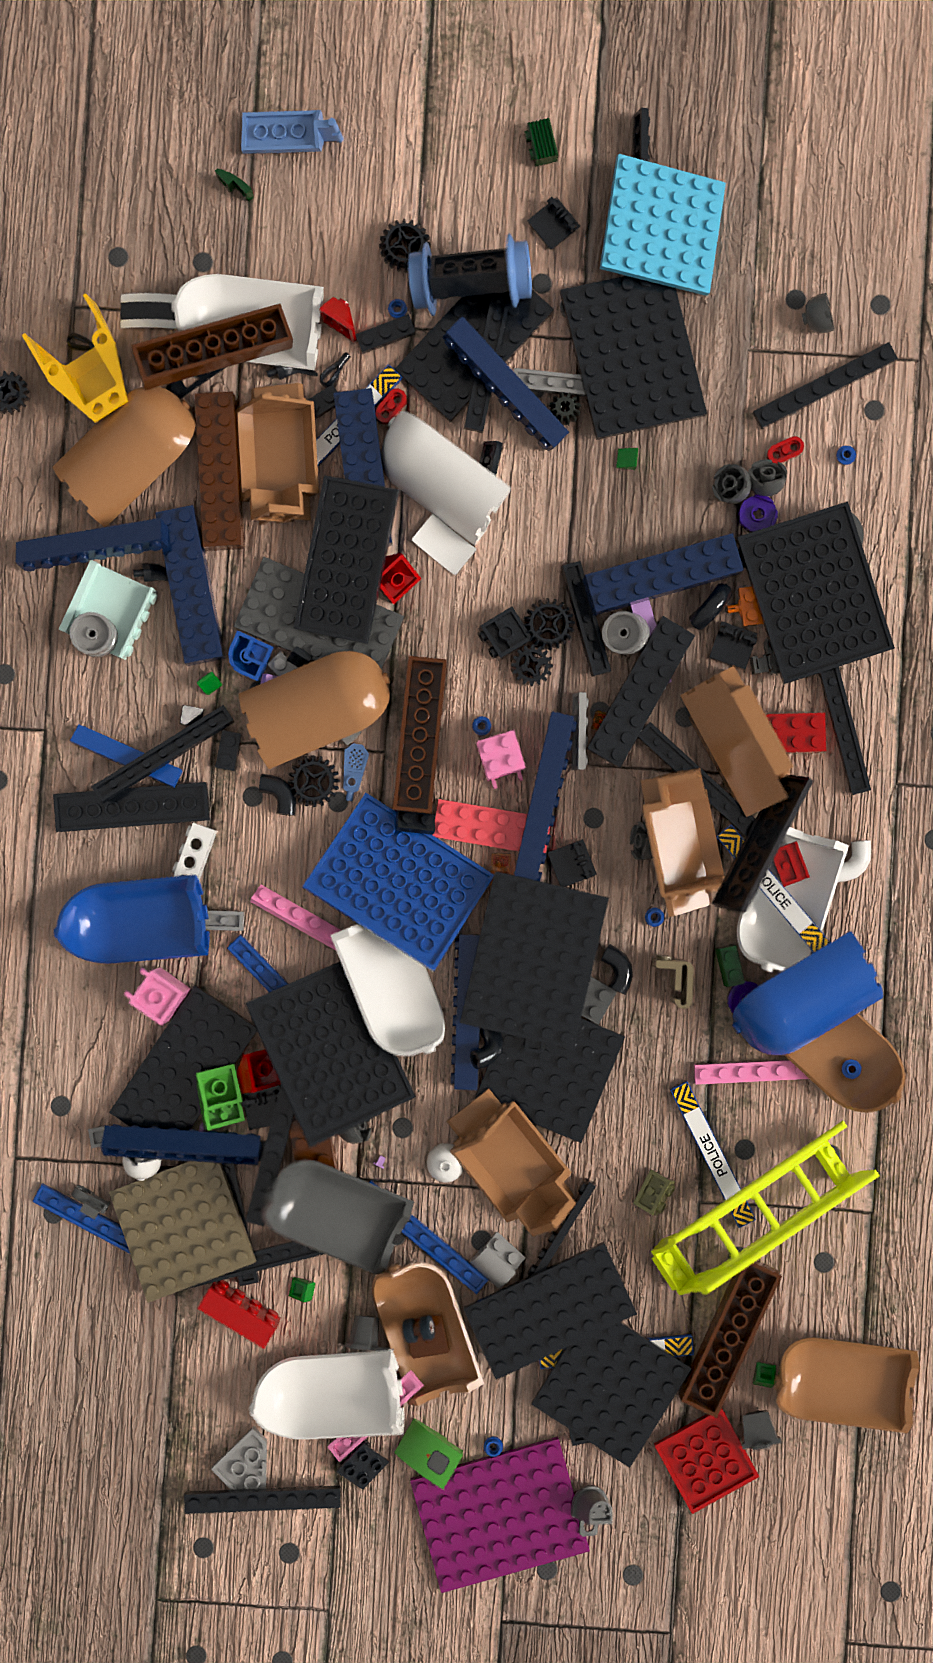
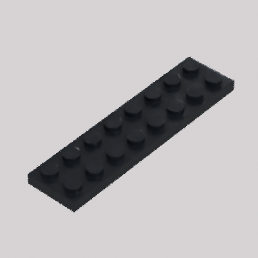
[586,616,695,768]
[712,774,813,914]
[53,782,210,832]

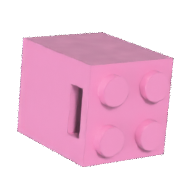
[476,730,526,789]
[124,967,191,1025]

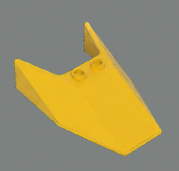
[22,293,128,423]

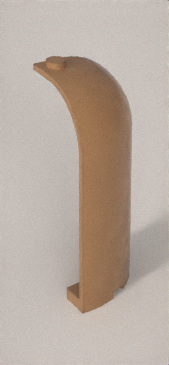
[53,387,196,527]
[239,651,390,769]
[784,1013,905,1112]
[372,1263,484,1406]
[774,1338,920,1433]

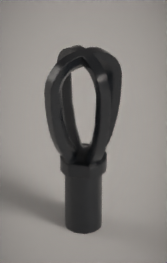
[67,333,95,351]
[320,352,351,387]

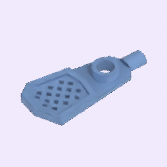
[343,743,369,801]

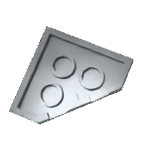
[211,1426,267,1490]

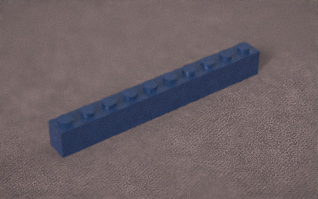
[514,711,577,881]

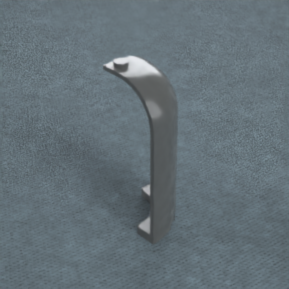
[262,1161,414,1275]

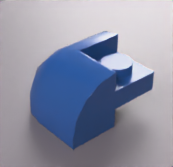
[228,630,274,681]

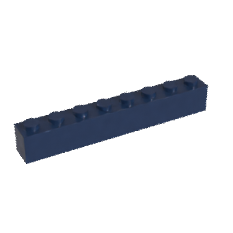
[442,316,569,452]
[16,518,168,572]
[451,934,480,1090]
[101,1124,262,1166]

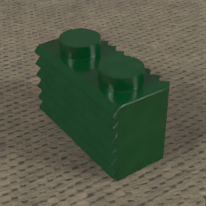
[524,118,558,167]
[715,944,745,987]

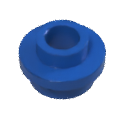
[388,299,407,319]
[836,445,856,465]
[472,716,491,736]
[645,908,664,927]
[841,1059,861,1079]
[484,1436,503,1457]

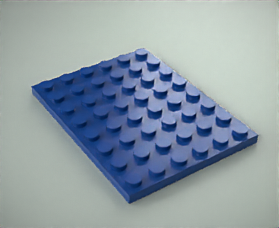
[302,793,494,972]

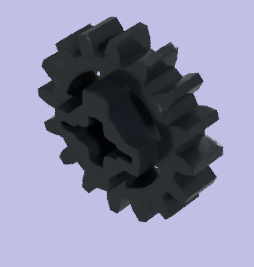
[0,371,30,415]
[511,644,553,687]

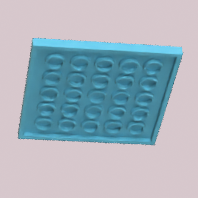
[600,154,726,296]

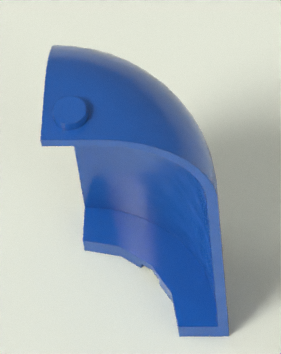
[54,874,209,964]
[732,931,883,1055]

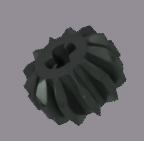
[549,392,581,426]

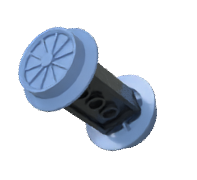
[408,234,532,316]

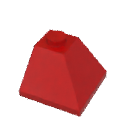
[319,297,356,343]
[379,552,421,604]
[236,1049,281,1093]

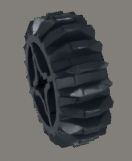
[379,219,431,273]
[524,598,575,651]
[288,755,340,807]

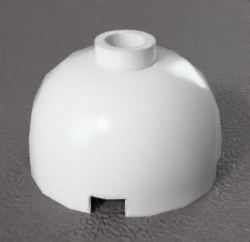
[427,1143,464,1183]
[122,1157,162,1181]

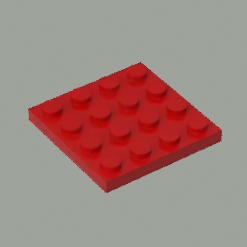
[654,1408,760,1514]

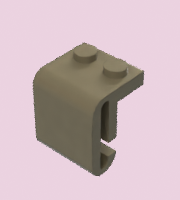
[652,955,693,1009]

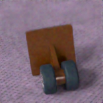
[402,1314,450,1359]

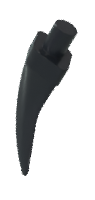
[266,365,318,380]
[133,563,169,582]

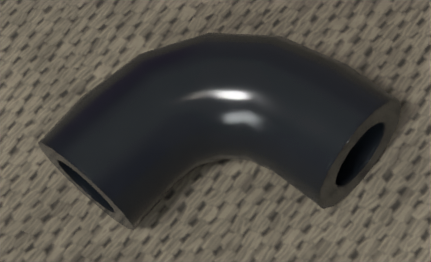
[689,583,732,630]
[259,774,296,816]
[600,944,633,995]
[470,1028,503,1069]

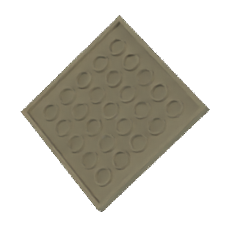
[109,1161,256,1303]

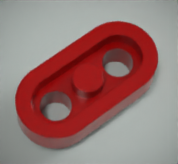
[376,388,407,424]
[766,436,804,465]

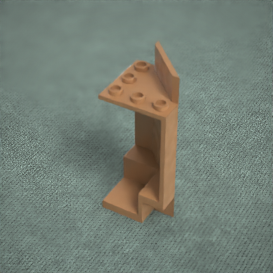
[235,383,319,525]
[680,666,794,817]
[641,768,725,917]
[446,1088,576,1236]

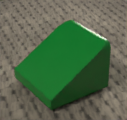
[616,448,638,470]
[197,672,222,695]
[289,1277,316,1303]
[753,1362,776,1388]

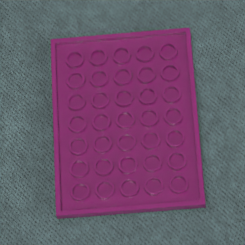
[410,1436,590,1593]

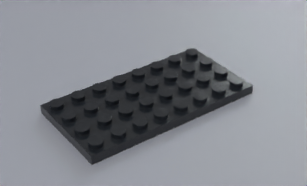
[395,289,554,422]
[294,475,400,644]
[109,985,257,1131]
[463,1242,637,1380]

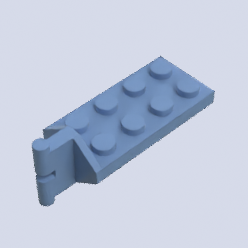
[241,110,344,154]

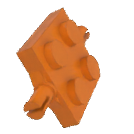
[726,586,764,627]

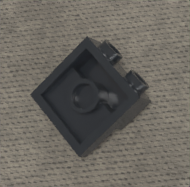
[478,607,531,661]

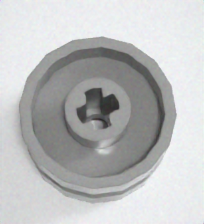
[602,611,650,655]
[70,612,118,657]

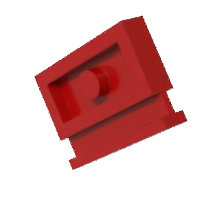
[773,841,810,887]

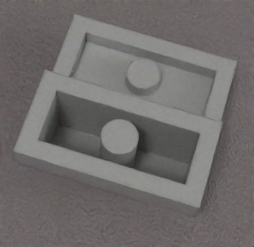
[470,1232,526,1288]

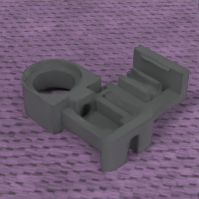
[749,637,779,675]
[71,1185,111,1220]

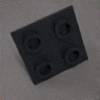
[527,197,581,250]
[709,621,758,670]
[548,839,597,887]
[242,1085,280,1130]
[336,1439,389,1490]

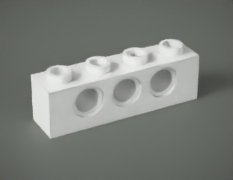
[172,823,217,881]

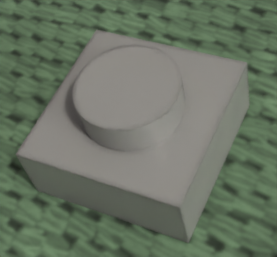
[88,1125,109,1148]

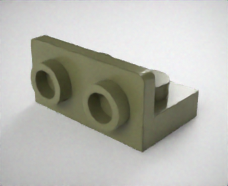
[633,1169,675,1216]

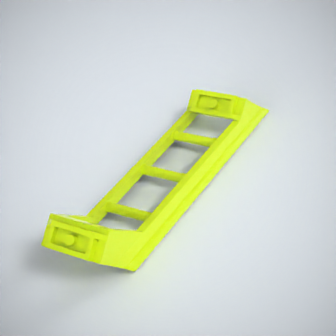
[651,1121,879,1296]

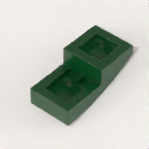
[215,168,254,202]

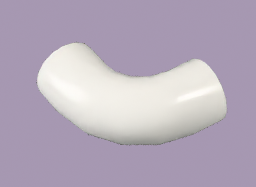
[838,840,871,882]

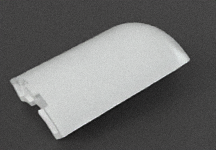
[171,274,324,370]
[381,411,511,545]
[737,827,849,972]
[330,924,445,1056]
[249,1350,404,1439]

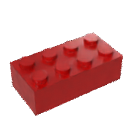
[765,713,826,754]
[197,1280,281,1349]

